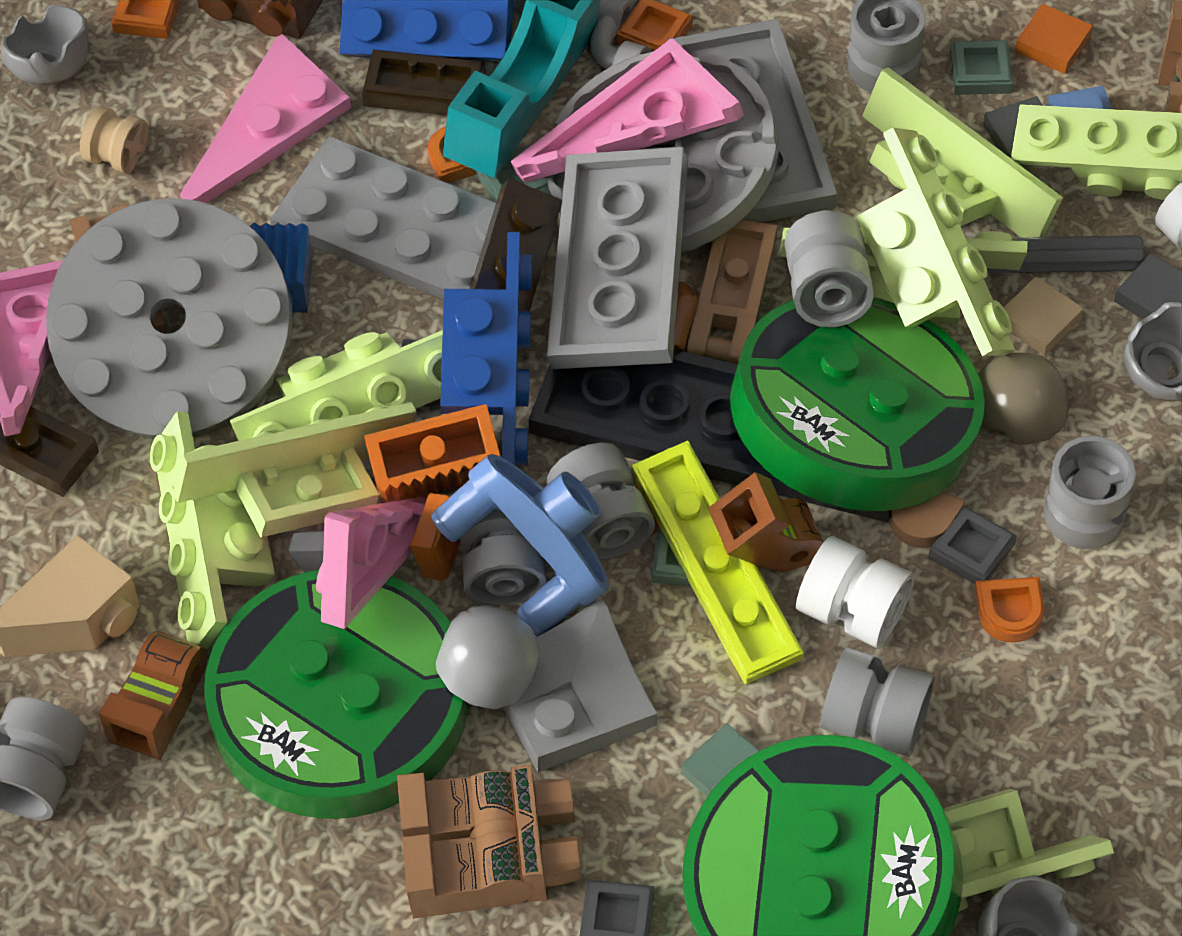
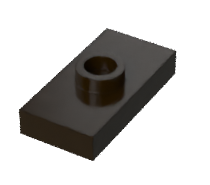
[362,49,486,116]

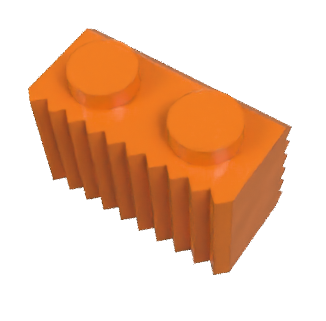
[364,404,500,503]

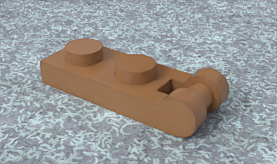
[687,219,778,364]

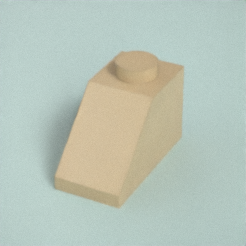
[0,535,140,657]

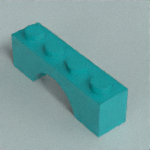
[443,0,600,178]

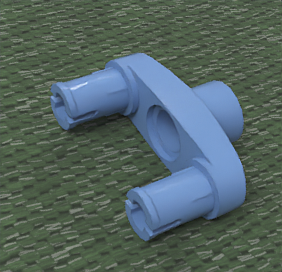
[431,454,609,637]

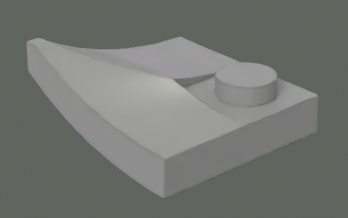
[503,599,657,772]

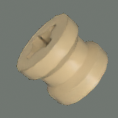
[80,106,149,174]

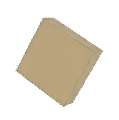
[1004,276,1084,356]

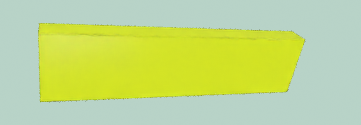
[631,440,804,685]

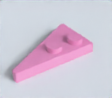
[180,34,351,203]
[511,38,744,183]
[0,260,63,436]
[316,497,427,629]

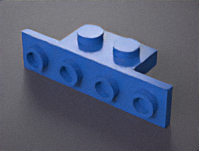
[440,232,532,466]

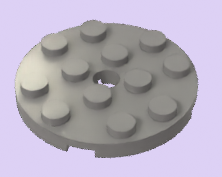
[546,51,779,253]
[46,198,293,439]

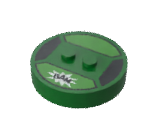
[730,297,985,511]
[204,569,468,819]
[682,735,963,936]

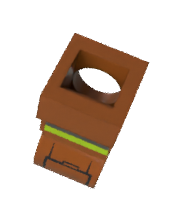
[708,472,824,572]
[99,631,208,760]

